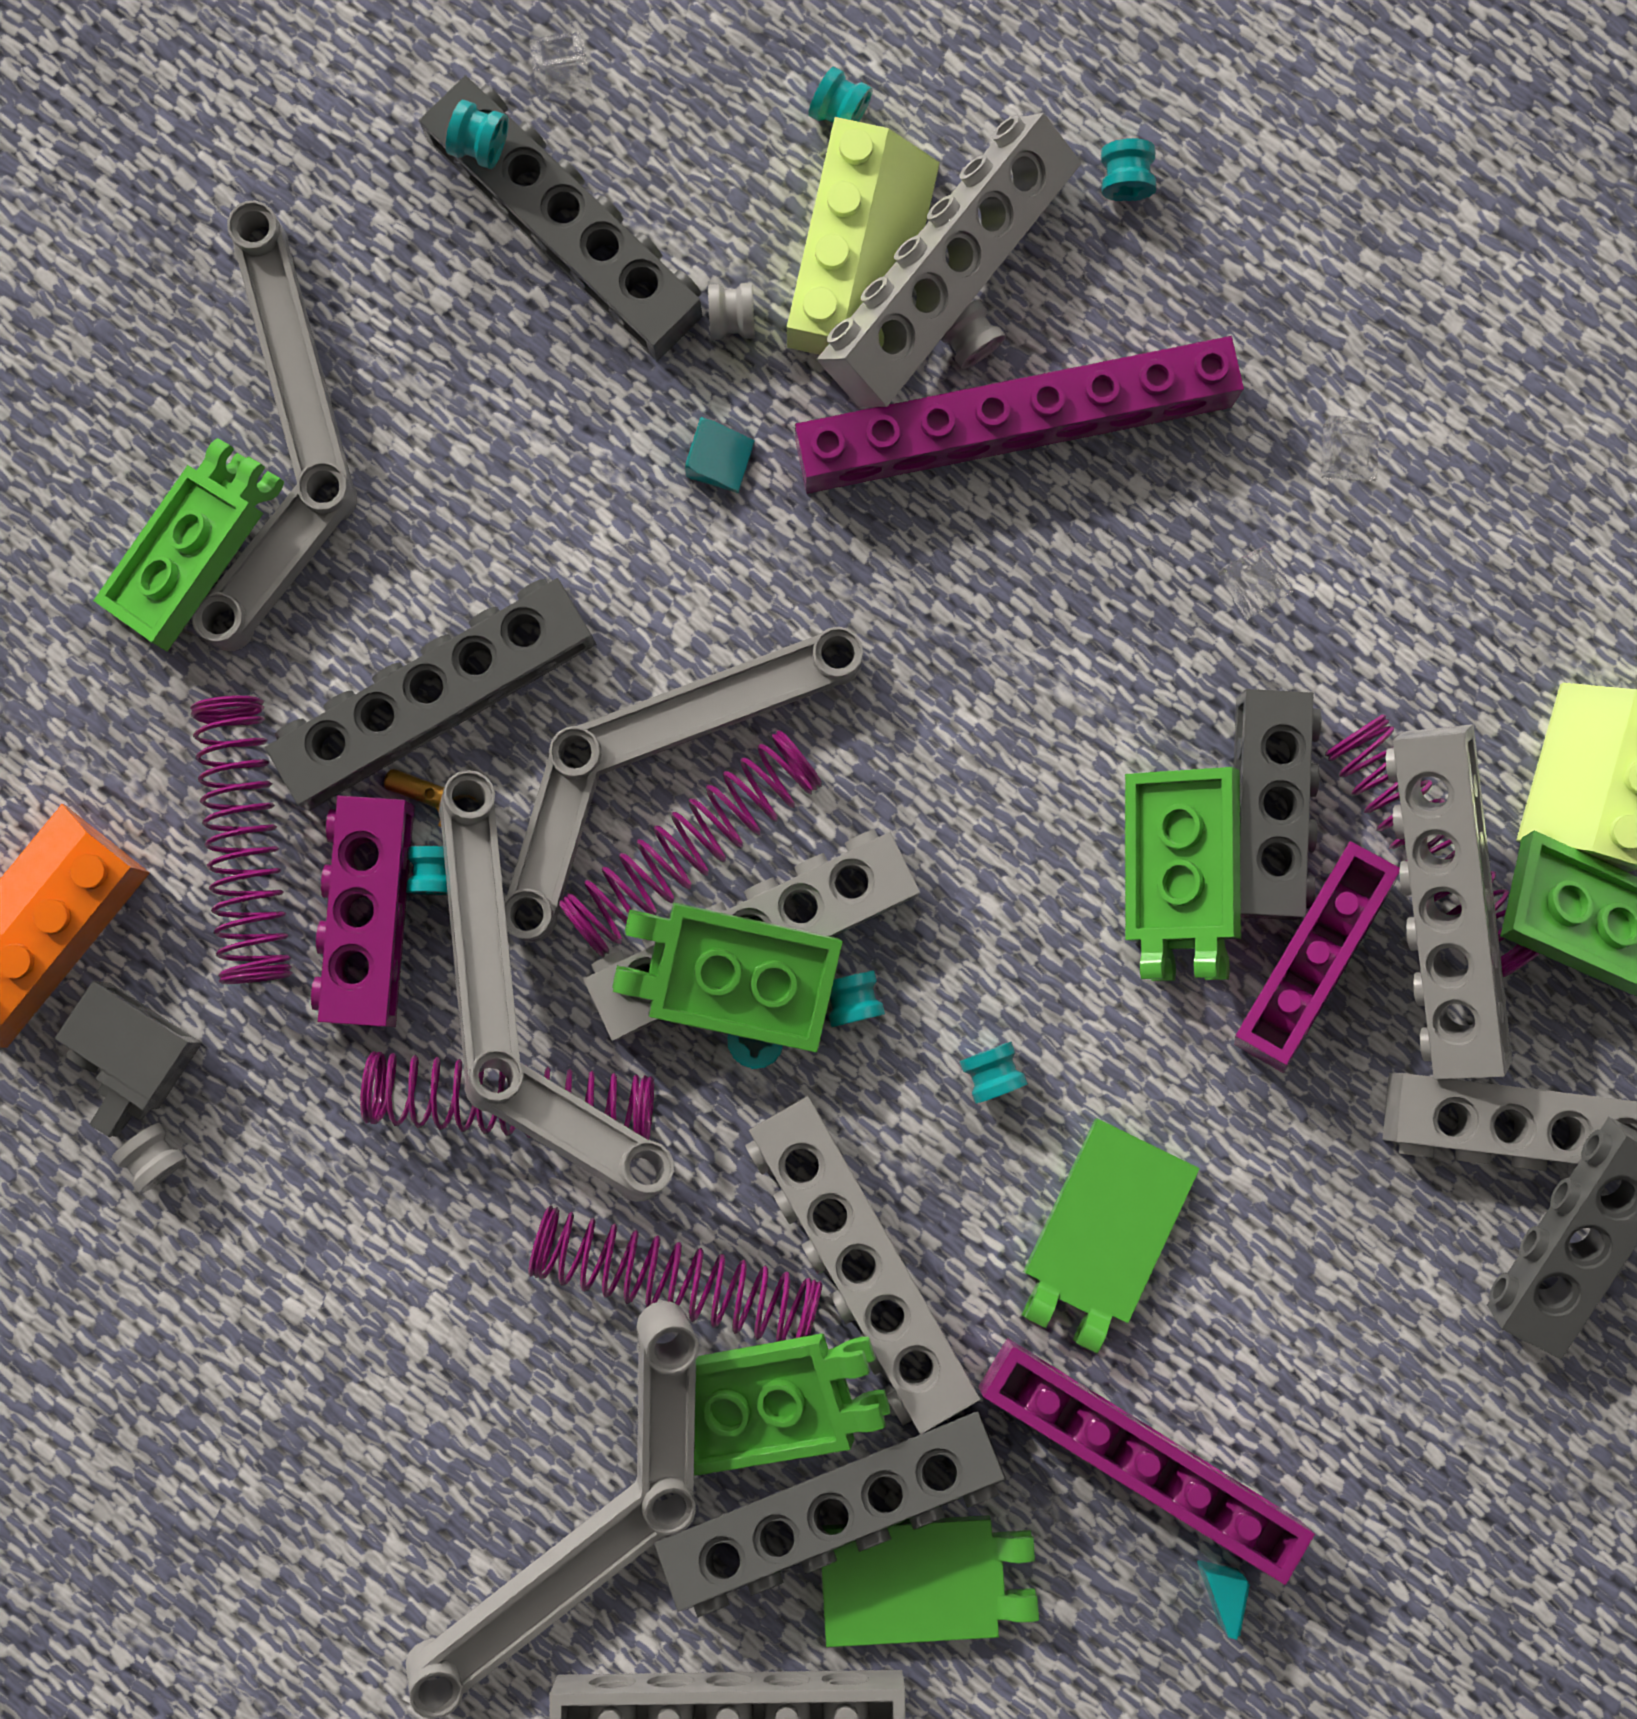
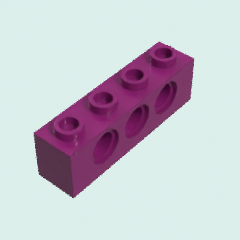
[311,795,415,1027]
[1234,841,1400,1073]

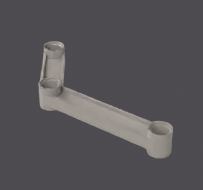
[191,200,357,651]
[504,627,863,942]
[439,770,674,1202]
[406,1301,699,1719]

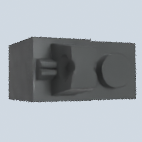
[54,981,202,1137]

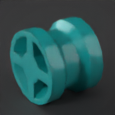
[808,66,873,123]
[445,99,508,169]
[1101,138,1157,201]
[406,846,448,896]
[829,970,885,1028]
[727,1034,784,1069]
[959,1041,1028,1104]

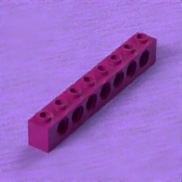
[795,336,1244,494]

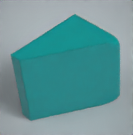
[685,417,755,493]
[1197,1560,1250,1640]

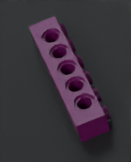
[978,1338,1315,1585]

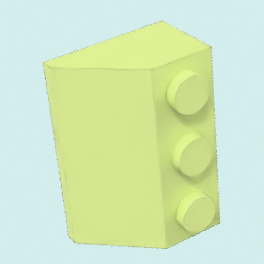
[1516,683,1637,872]

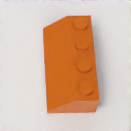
[0,804,150,1048]

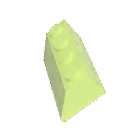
[787,117,940,355]

